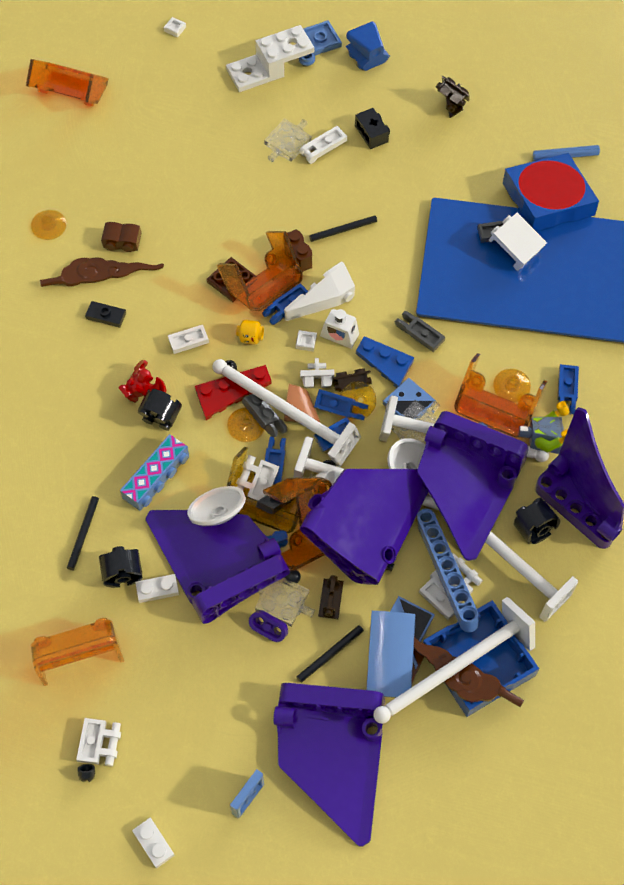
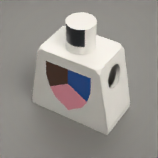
[320,309,359,349]

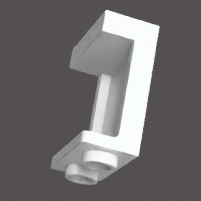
[489,213,547,271]

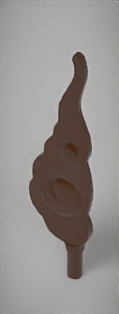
[40,257,164,287]
[414,637,524,707]

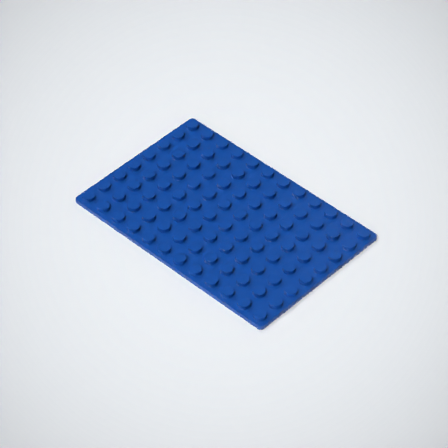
[416,198,624,343]

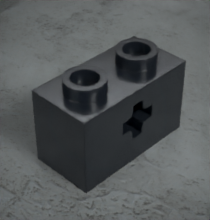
[355,108,390,149]

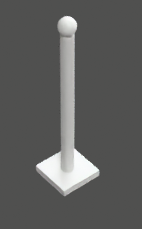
[212,359,361,467]
[379,396,549,462]
[292,437,439,510]
[428,492,578,622]
[374,597,535,724]

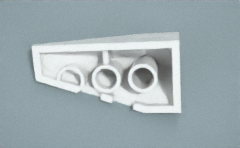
[284,261,355,321]

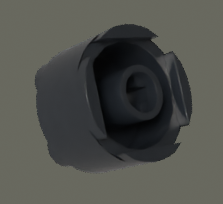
[138,389,182,431]
[514,497,560,544]
[99,546,143,588]

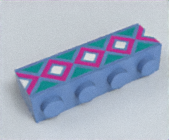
[120,434,189,511]

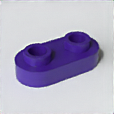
[249,610,288,642]

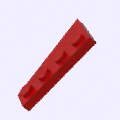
[195,365,272,420]

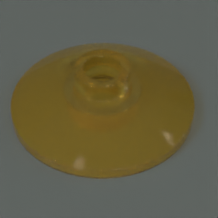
[31,210,66,240]
[493,369,531,402]
[341,382,377,419]
[227,407,265,442]

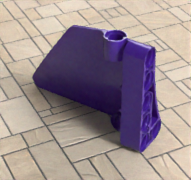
[535,407,624,549]
[417,411,529,561]
[300,469,428,585]
[146,510,290,624]
[274,683,385,847]

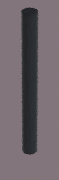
[309,215,377,242]
[67,496,99,570]
[296,625,364,683]

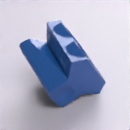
[346,21,390,71]

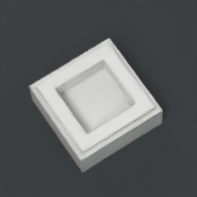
[164,17,186,38]
[296,330,317,352]

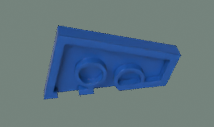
[356,336,414,388]

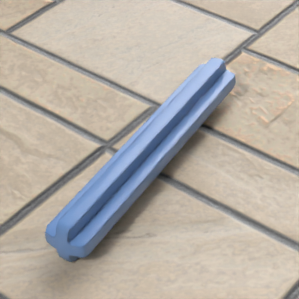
[532,145,600,161]

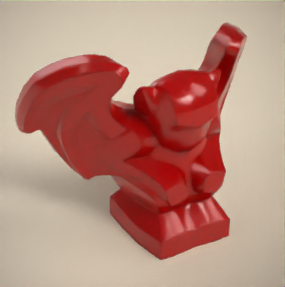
[118,360,167,403]

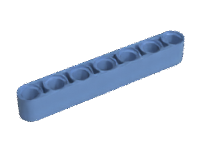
[417,508,478,632]

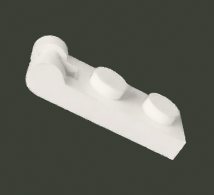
[299,126,347,164]

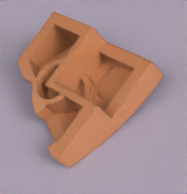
[284,384,320,422]

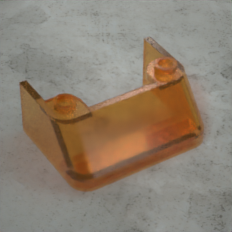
[26,59,109,106]
[217,231,303,311]
[454,353,548,438]
[263,477,332,571]
[31,618,124,686]

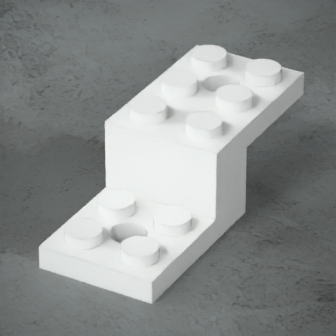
[226,25,314,92]

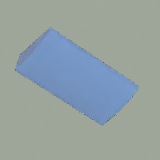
[367,611,416,698]

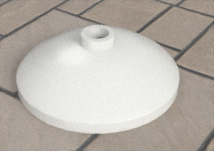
[387,438,425,469]
[187,486,246,526]

